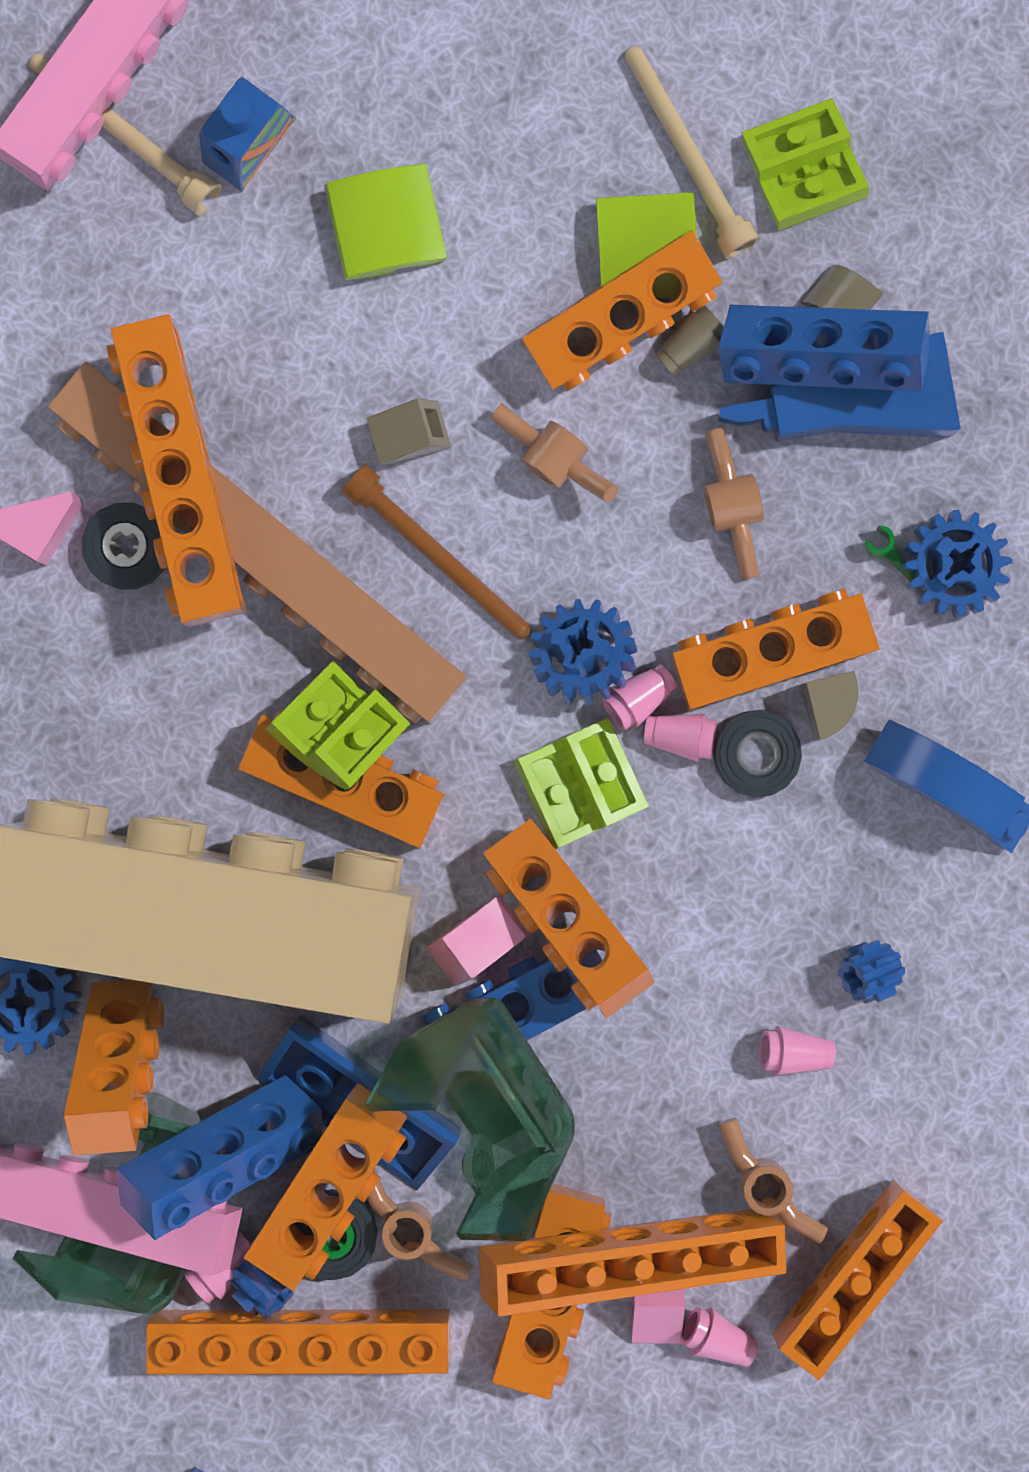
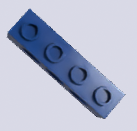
[719,305,930,391]
[415,950,603,1085]
[116,1075,322,1240]

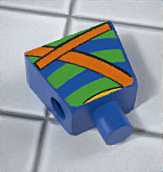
[199,77,296,192]

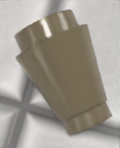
[655,306,724,376]

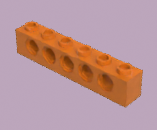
[107,314,247,627]
[478,1209,786,1317]
[146,1309,450,1374]

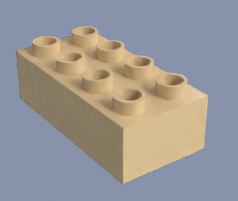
[0,798,421,1024]

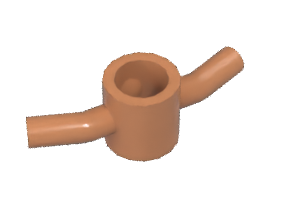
[490,403,618,503]
[703,428,764,579]
[718,1118,828,1244]
[367,1168,473,1283]

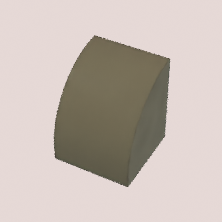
[801,265,883,309]
[367,398,451,465]
[800,671,858,741]

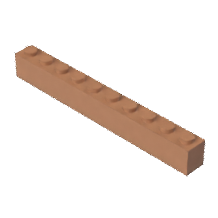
[47,361,468,724]

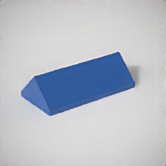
[257,1016,461,1190]

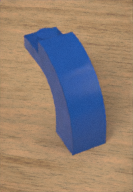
[864,719,1029,853]

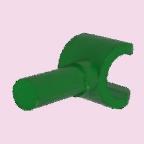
[864,525,914,581]

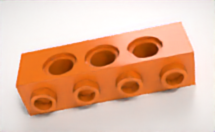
[521,230,723,392]
[669,588,880,711]
[238,710,445,848]
[483,818,655,1019]
[64,980,164,1156]
[244,1083,408,1292]
[772,1179,943,1381]
[492,1182,612,1400]

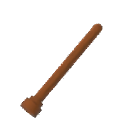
[341,464,530,639]

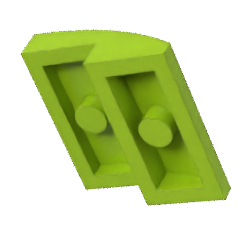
[741,98,869,232]
[324,163,447,280]
[596,192,697,301]
[265,661,410,790]
[513,718,649,849]

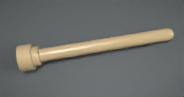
[625,46,760,259]
[29,54,222,216]

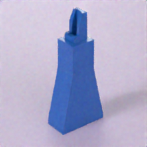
[717,332,961,442]

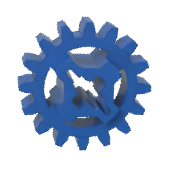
[901,510,1012,618]
[529,599,638,706]
[0,957,82,1055]

